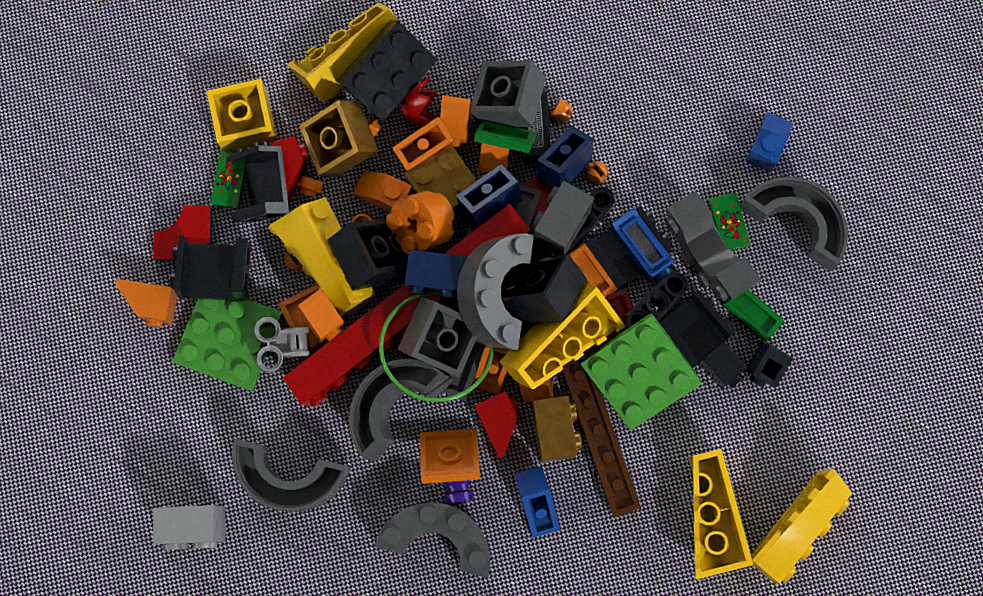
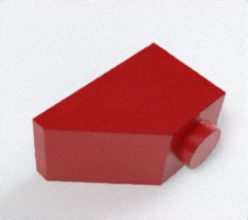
[270,135,309,202]
[474,391,520,460]

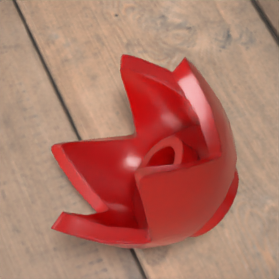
[401,78,440,127]

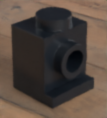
[744,341,793,388]

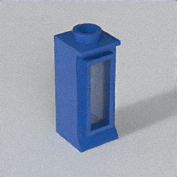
[609,207,675,282]

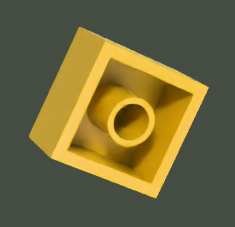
[206,78,277,152]

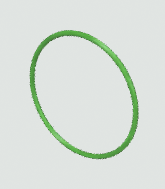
[379,291,494,402]

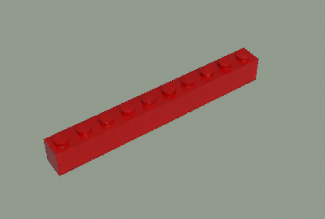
[282,204,532,407]

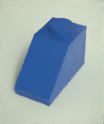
[745,112,793,172]
[514,466,560,538]

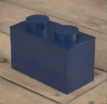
[537,126,594,190]
[456,164,523,229]
[405,250,467,299]

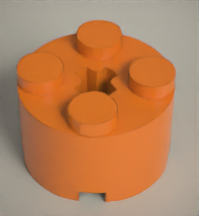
[386,190,455,254]

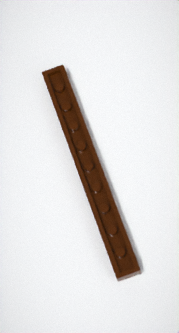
[531,244,641,518]

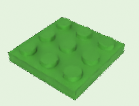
[172,299,283,392]
[580,313,702,430]

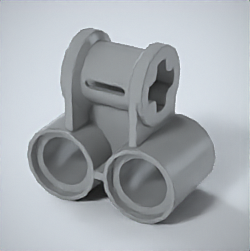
[254,317,311,373]

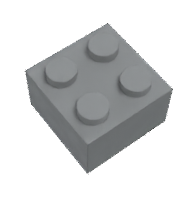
[153,505,226,550]

